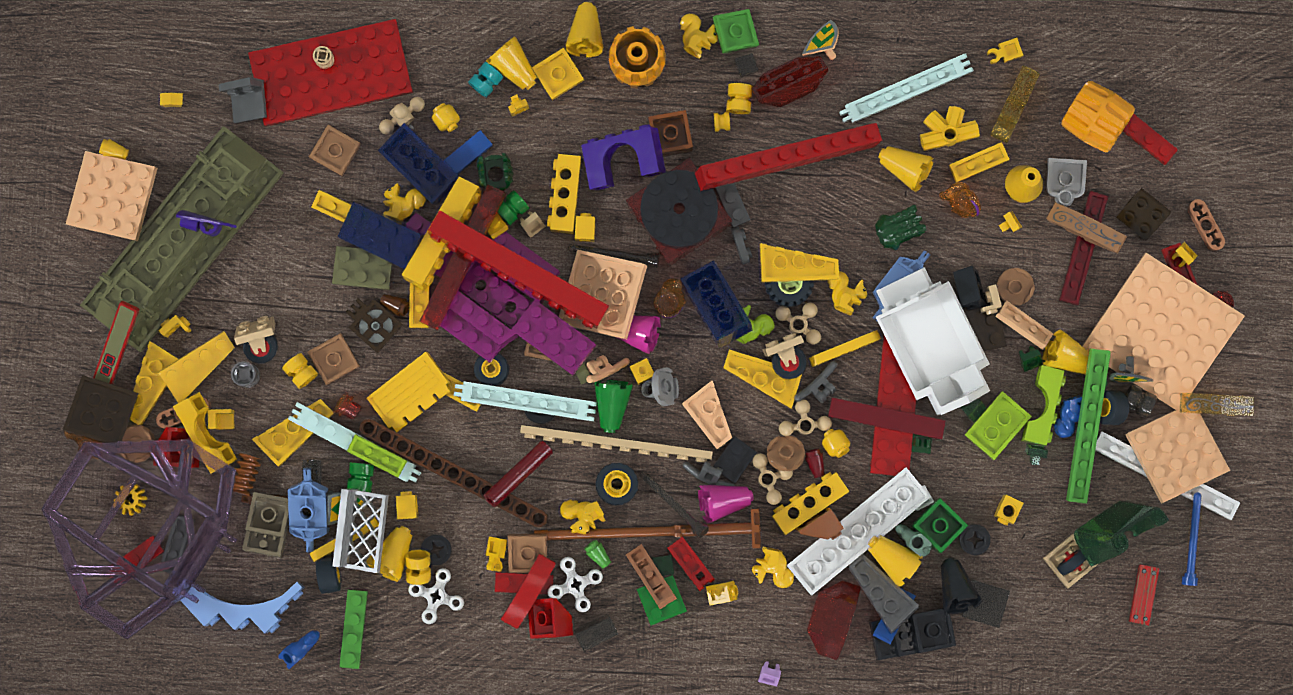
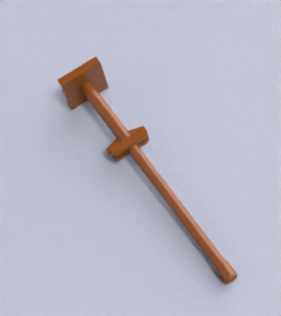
[534,508,762,548]

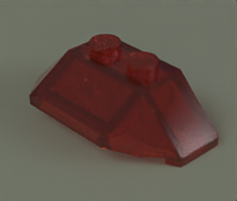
[752,56,829,107]
[807,580,861,660]

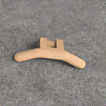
[586,355,630,383]

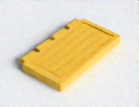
[367,352,451,432]

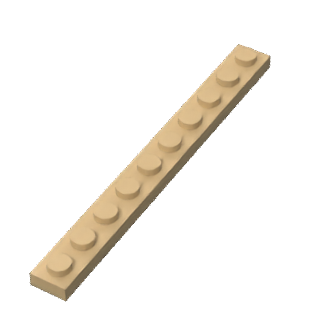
[520,425,713,463]

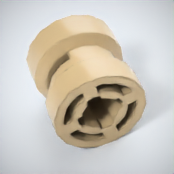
[313,46,334,69]

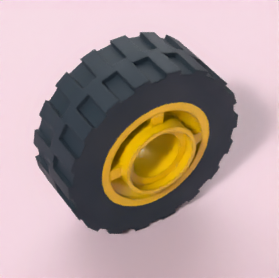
[595,463,638,506]

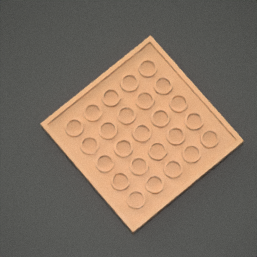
[1082,252,1245,410]

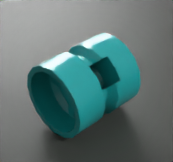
[468,62,504,98]

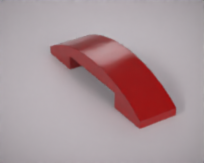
[501,553,556,629]

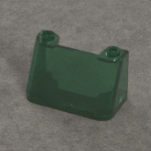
[1074,501,1169,567]

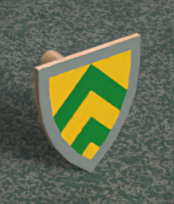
[802,20,839,60]

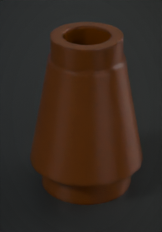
[380,294,410,316]

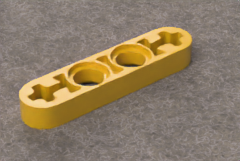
[809,330,881,367]
[310,517,379,562]

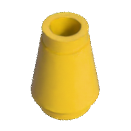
[99,139,129,160]

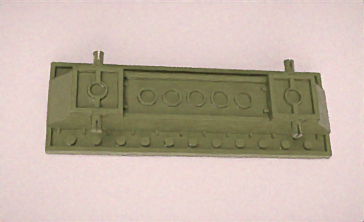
[80,126,284,352]

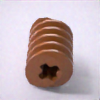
[228,453,261,496]

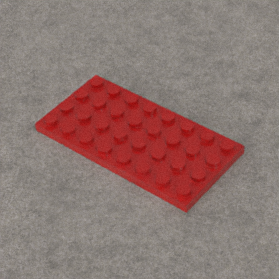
[248,19,413,127]

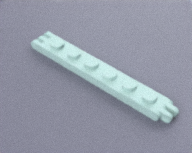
[839,53,974,123]
[454,382,597,422]
[288,402,421,482]

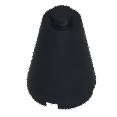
[941,558,982,614]

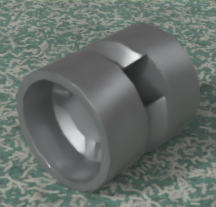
[231,361,260,388]

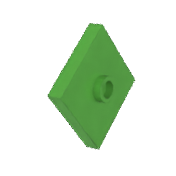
[713,9,759,54]

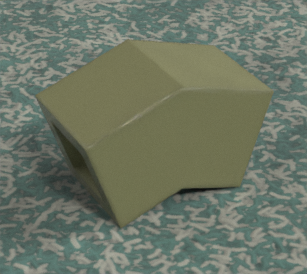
[576,362,590,385]

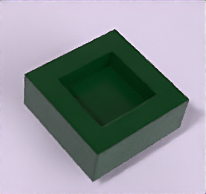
[653,555,674,576]

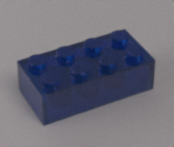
[378,123,462,205]
[338,202,425,269]
[680,261,753,348]

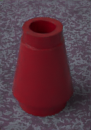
[805,448,825,478]

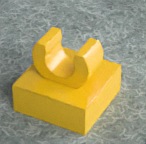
[999,211,1022,232]
[1172,242,1197,267]

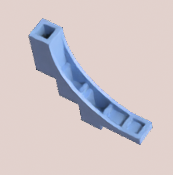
[173,579,305,633]

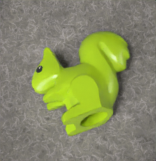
[729,305,774,344]

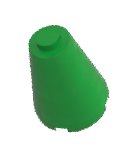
[594,380,633,433]

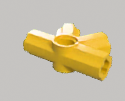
[920,106,980,151]

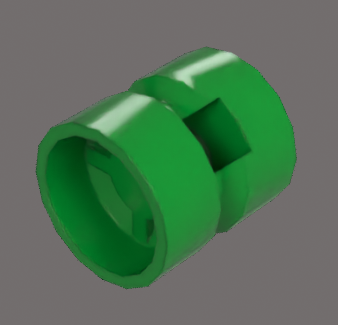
[494,190,530,226]
[347,463,375,492]

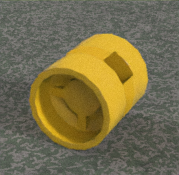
[726,83,753,114]
[282,353,318,389]
[405,550,431,585]

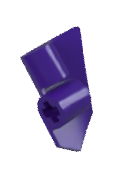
[176,210,237,237]

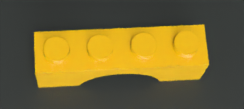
[173,392,237,474]

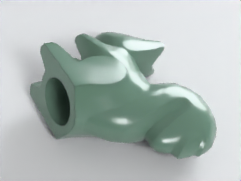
[895,524,932,557]

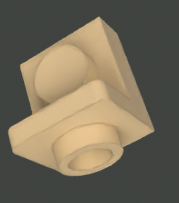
[980,284,1002,315]

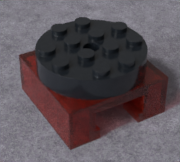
[626,158,732,267]

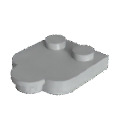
[1046,158,1087,207]

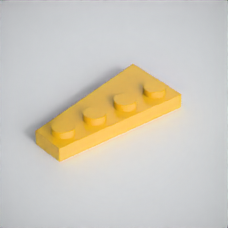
[760,243,839,283]
[158,331,235,403]
[723,350,802,409]
[252,399,334,467]

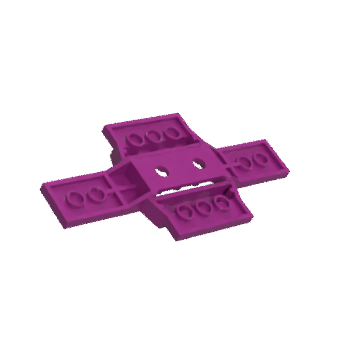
[393,212,596,376]

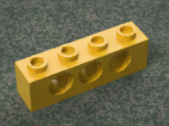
[547,154,581,234]
[772,472,849,535]

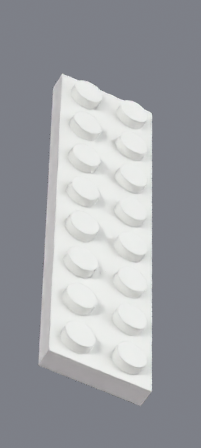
[787,468,931,596]

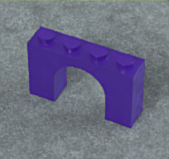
[581,124,666,191]

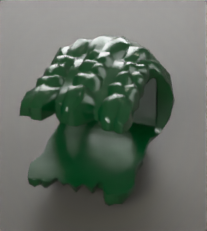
[477,153,514,193]
[875,205,927,251]

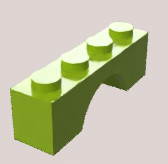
[1021,365,1066,446]

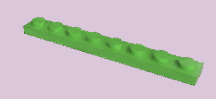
[1066,348,1111,504]

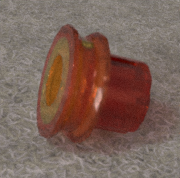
[333,392,361,420]

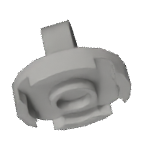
[641,367,679,406]

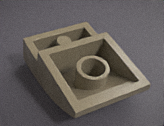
[242,492,289,558]

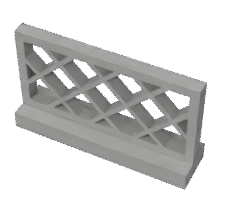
[333,488,389,573]

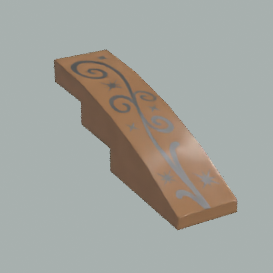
[1046,202,1127,254]

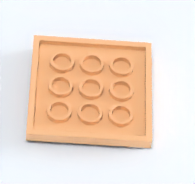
[66,151,158,241]
[559,250,647,340]
[1125,402,1230,504]

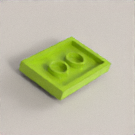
[964,391,1032,460]

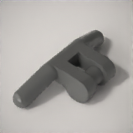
[794,361,838,403]
[683,461,735,486]

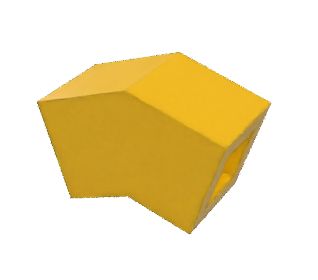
[160,93,183,107]

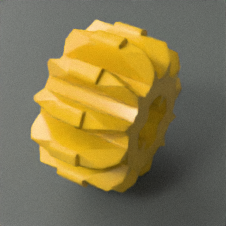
[114,483,148,516]

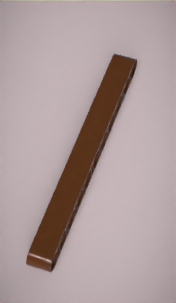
[360,419,548,527]

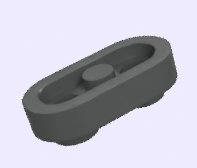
[731,227,753,265]

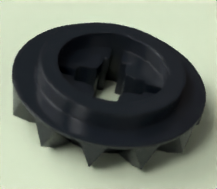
[959,524,991,555]
[421,535,452,566]

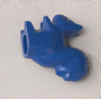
[1054,395,1082,438]
[278,630,320,669]

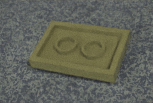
[332,246,394,290]

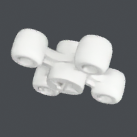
[547,557,603,612]
[408,568,464,624]

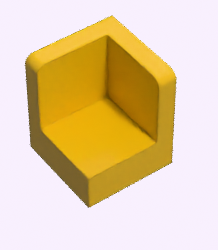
[208,409,235,430]

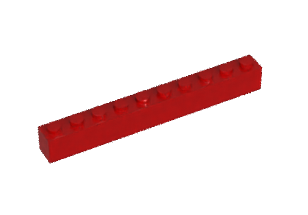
[695,123,882,191]
[428,210,609,329]

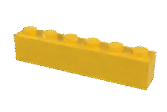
[402,177,482,290]

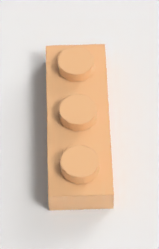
[995,300,1053,350]

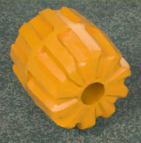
[609,26,666,89]
[1061,81,1135,152]

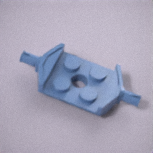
[872,251,930,322]
[288,468,329,552]

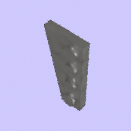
[849,554,919,634]

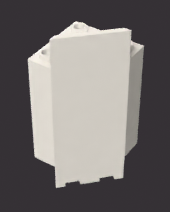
[876,267,990,415]

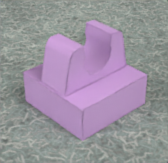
[758,662,781,686]

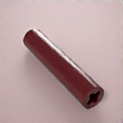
[484,441,553,507]

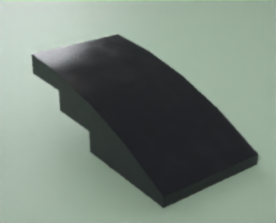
[869,608,956,660]

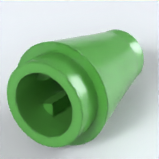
[584,539,611,569]

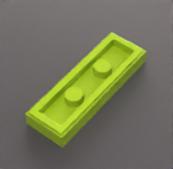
[347,434,407,478]

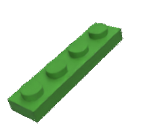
[339,590,368,669]

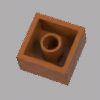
[648,110,693,156]

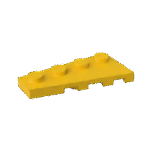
[130,341,178,425]

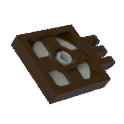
[346,298,403,353]

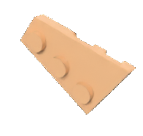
[682,381,732,449]

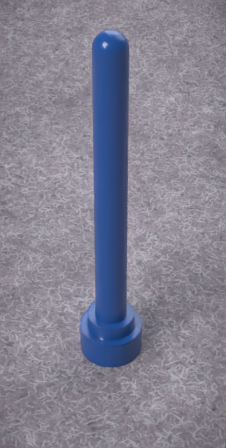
[1182,492,1202,586]

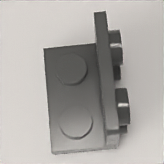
[219,77,267,124]

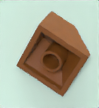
[795,507,844,540]

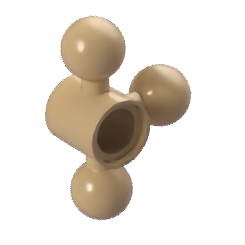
[379,97,425,135]
[775,303,821,345]
[779,399,832,436]
[753,453,793,505]

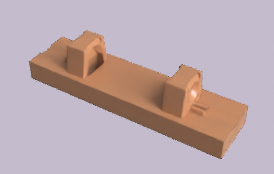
[626,544,677,609]

